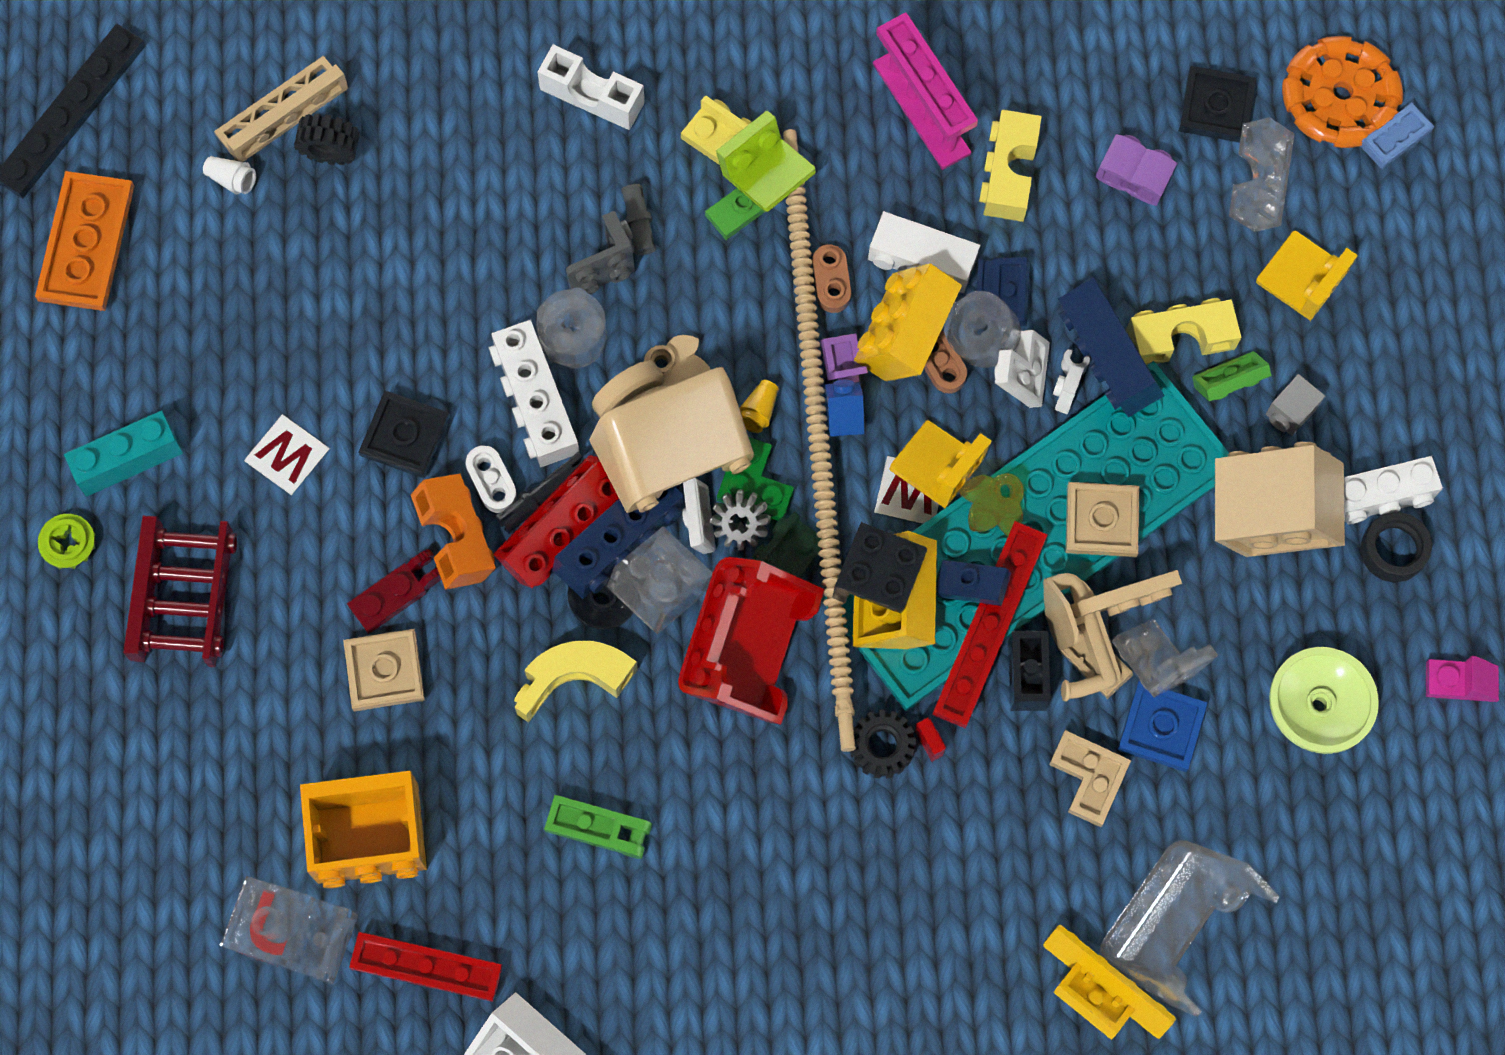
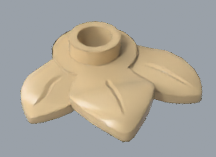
[644,335,711,386]

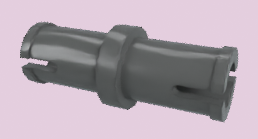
[621,184,656,255]

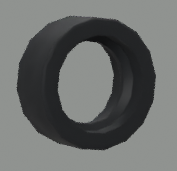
[1360,512,1433,583]

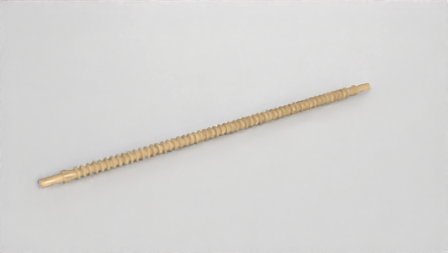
[783,129,855,752]

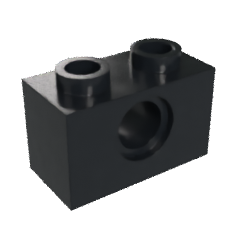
[1008,631,1051,711]

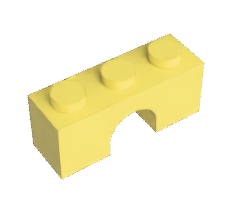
[979,110,1042,222]
[1126,298,1242,365]

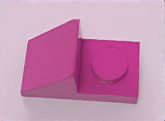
[1426,656,1499,702]

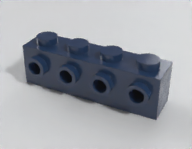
[1058,277,1165,418]
[552,486,684,599]

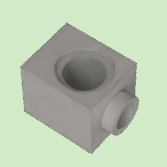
[1266,374,1325,436]

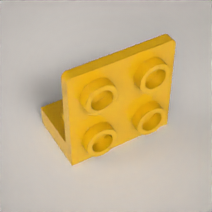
[1256,231,1358,321]
[889,420,992,508]

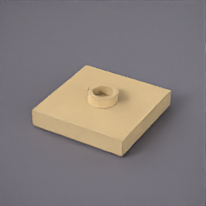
[1066,482,1139,557]
[343,629,425,711]

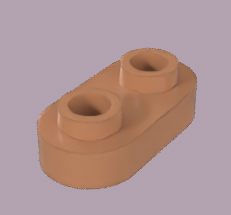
[812,245,851,313]
[924,330,967,393]

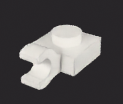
[1053,349,1090,414]

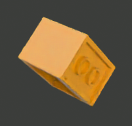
[300,771,427,888]

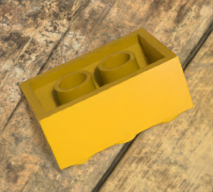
[853,531,937,649]

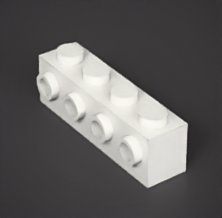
[488,320,580,468]
[1344,456,1443,524]

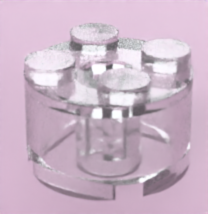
[536,288,607,368]
[944,291,1021,368]

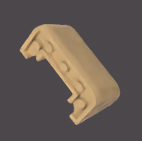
[589,367,754,513]

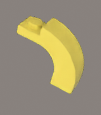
[514,641,638,723]

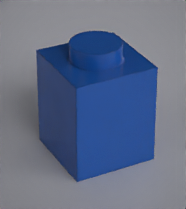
[825,379,865,437]

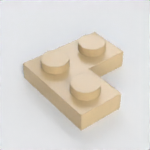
[1049,730,1131,827]

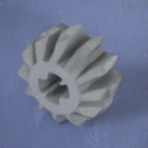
[710,489,771,550]

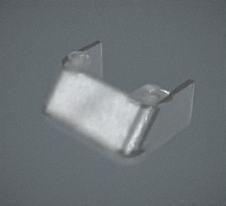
[1100,840,1280,1017]

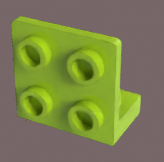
[716,111,816,212]

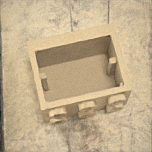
[1215,442,1345,557]

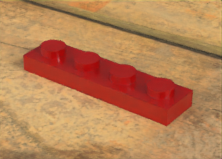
[349,932,503,1002]

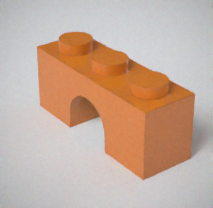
[411,473,496,590]

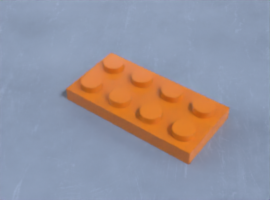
[35,171,135,311]

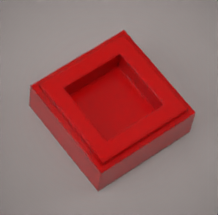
[915,718,946,762]

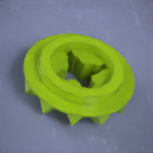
[38,514,95,569]

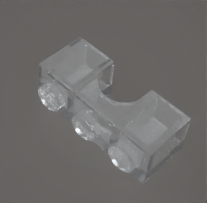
[1229,117,1295,232]

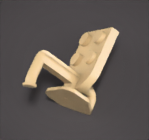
[1043,570,1182,702]

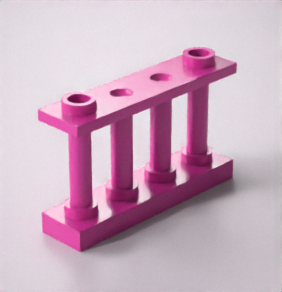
[873,12,978,170]

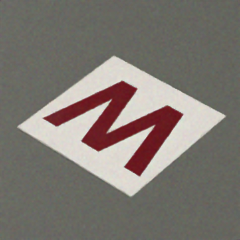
[244,414,330,495]
[874,456,939,524]

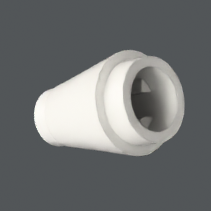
[203,156,256,195]

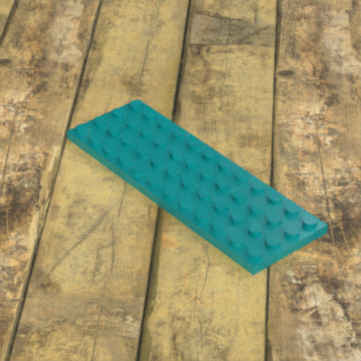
[821,360,1229,711]

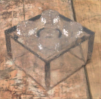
[607,526,713,635]

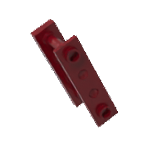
[123,515,237,667]

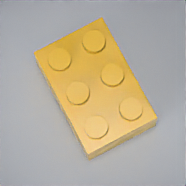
[853,263,962,381]

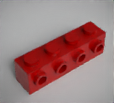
[493,455,619,588]

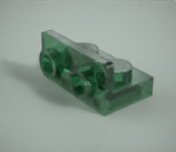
[751,511,822,578]

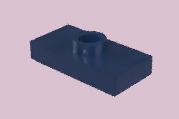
[936,560,1011,606]

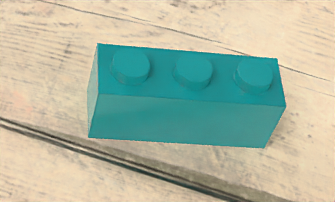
[64,410,183,497]

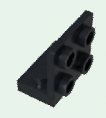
[832,522,927,613]

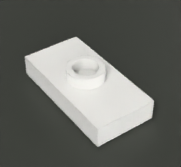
[682,478,716,554]

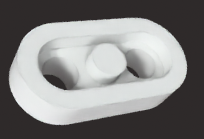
[466,446,517,513]

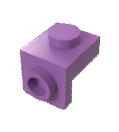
[820,333,868,382]

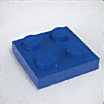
[1117,681,1208,772]

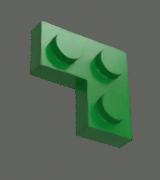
[717,437,794,523]

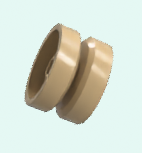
[592,361,669,418]

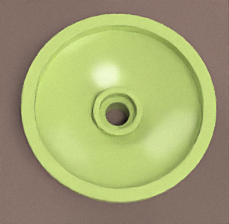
[1269,647,1379,754]

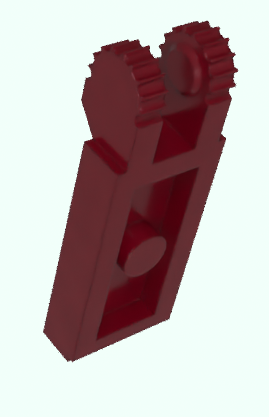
[347,549,441,634]

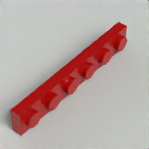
[932,521,1048,729]

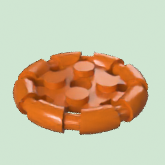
[1282,36,1403,148]

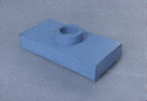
[1361,103,1435,169]

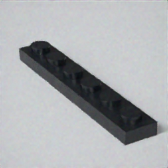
[0,23,146,199]

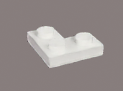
[995,330,1050,408]

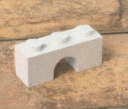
[537,44,645,130]

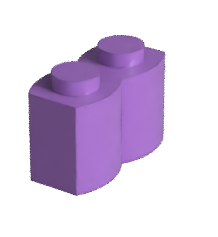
[1096,134,1177,206]

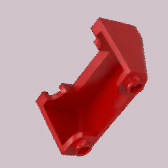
[678,557,825,725]

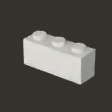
[868,211,980,293]

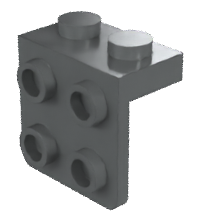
[565,211,635,297]

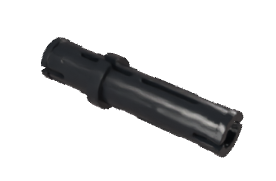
[495,452,585,534]

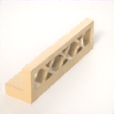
[214,56,348,162]

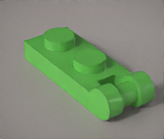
[544,795,652,859]

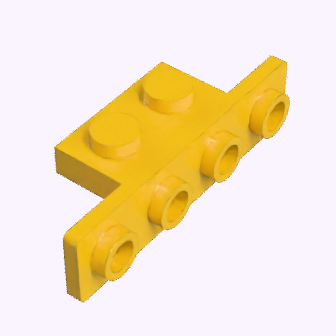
[1043,925,1176,1040]

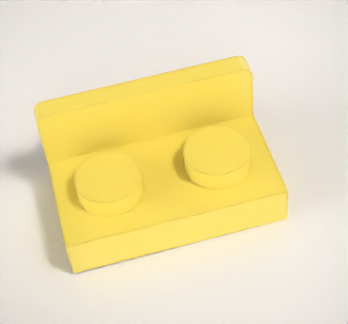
[681,96,751,165]

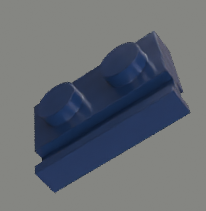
[975,257,1030,328]

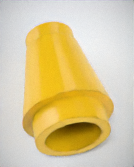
[739,380,779,433]

